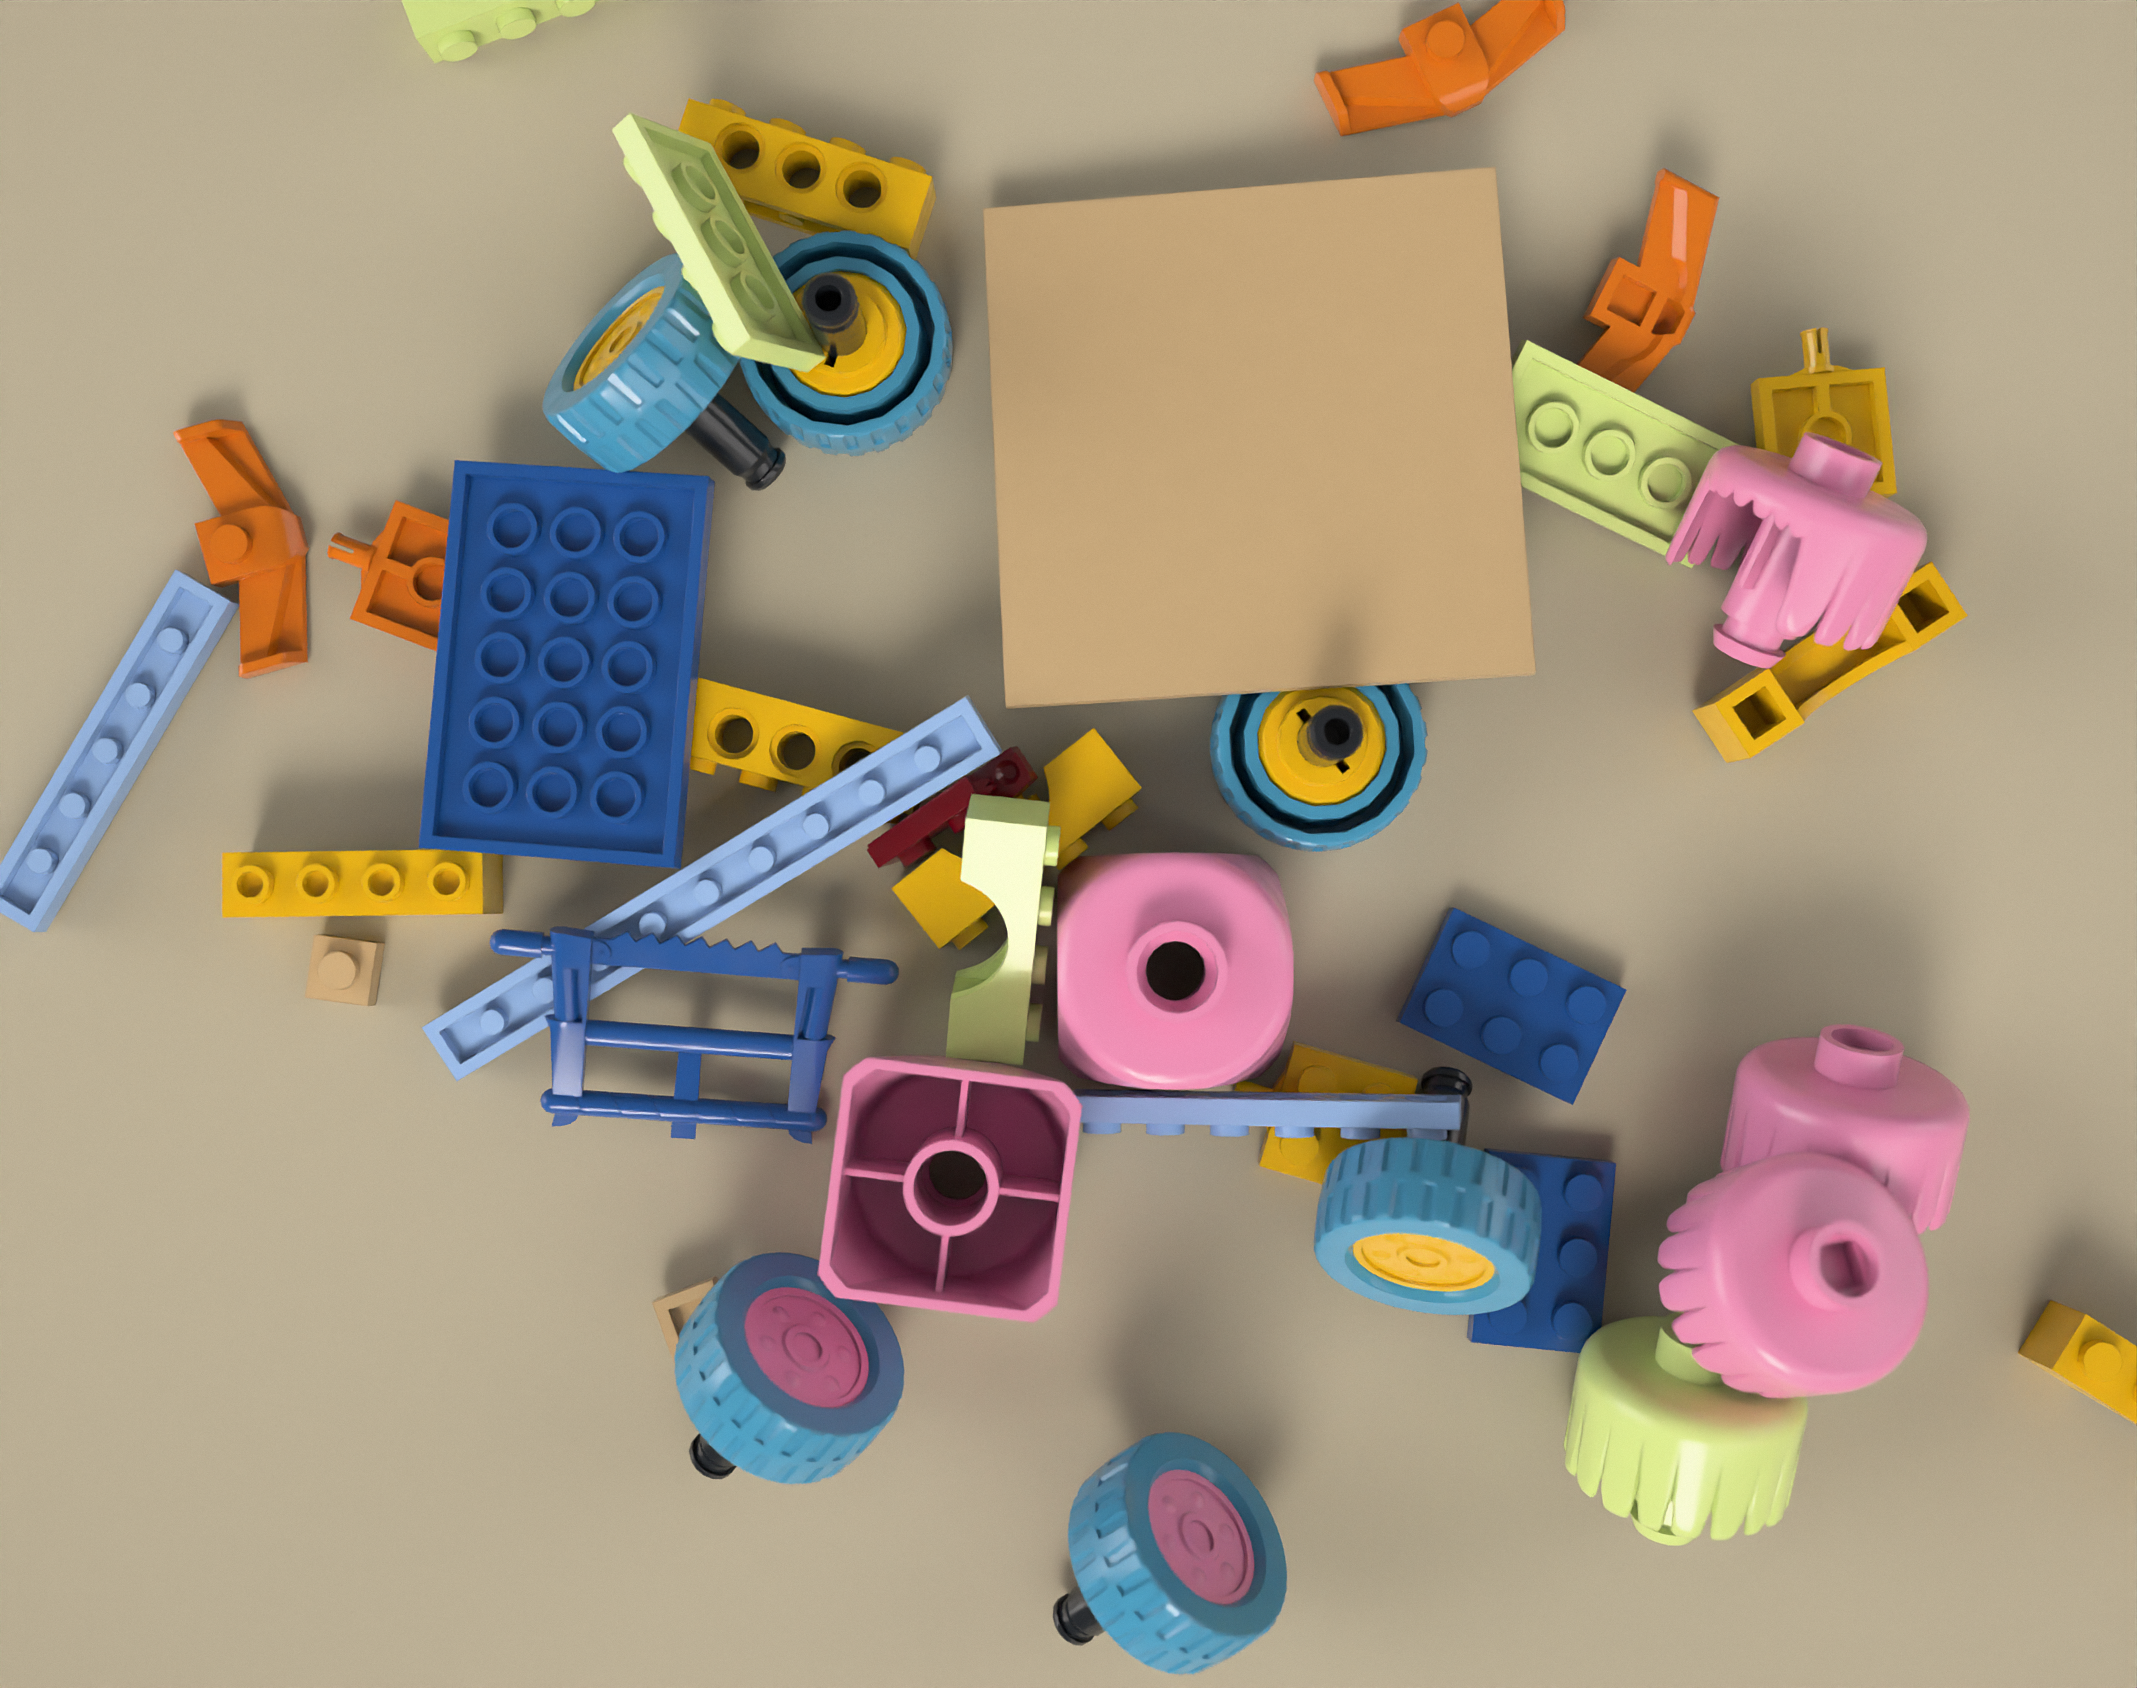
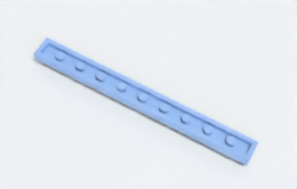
[422,695,1002,1081]

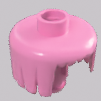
[1665,432,1928,669]
[1720,1024,1970,1235]
[1658,1152,1929,1398]

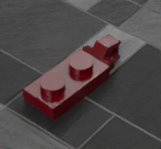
[866,746,1038,869]

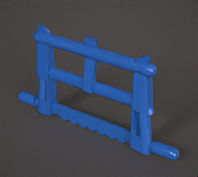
[489,926,899,1144]

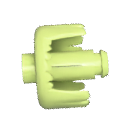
[1563,1312,1808,1546]

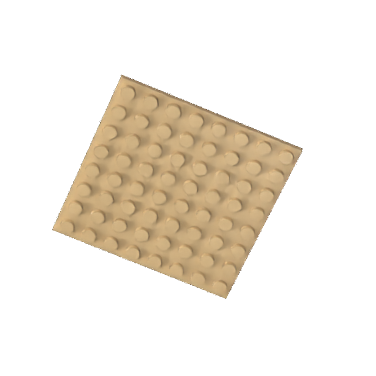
[983,167,1536,709]

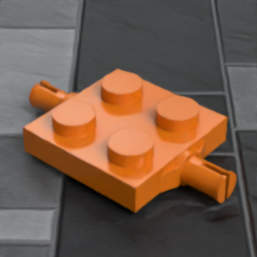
[327,500,449,652]

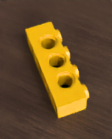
[678,98,936,261]
[690,677,920,825]
[222,850,503,918]

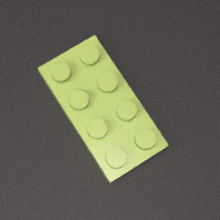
[612,113,826,373]
[1511,340,1739,568]

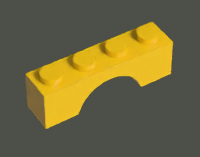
[1692,561,1968,763]
[891,728,1142,950]
[2018,1300,2137,1426]

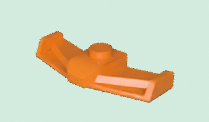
[1313,0,1565,136]
[1576,168,1720,393]
[173,419,309,679]

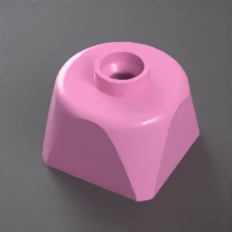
[1057,853,1294,1089]
[818,1055,1082,1322]

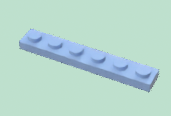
[0,569,239,932]
[1072,1089,1461,1140]

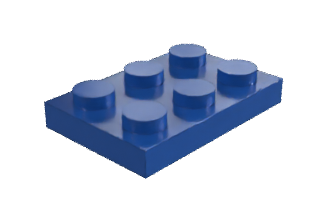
[1396,907,1627,1105]
[1467,1148,1616,1353]

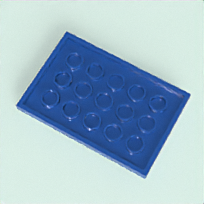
[418,460,715,869]

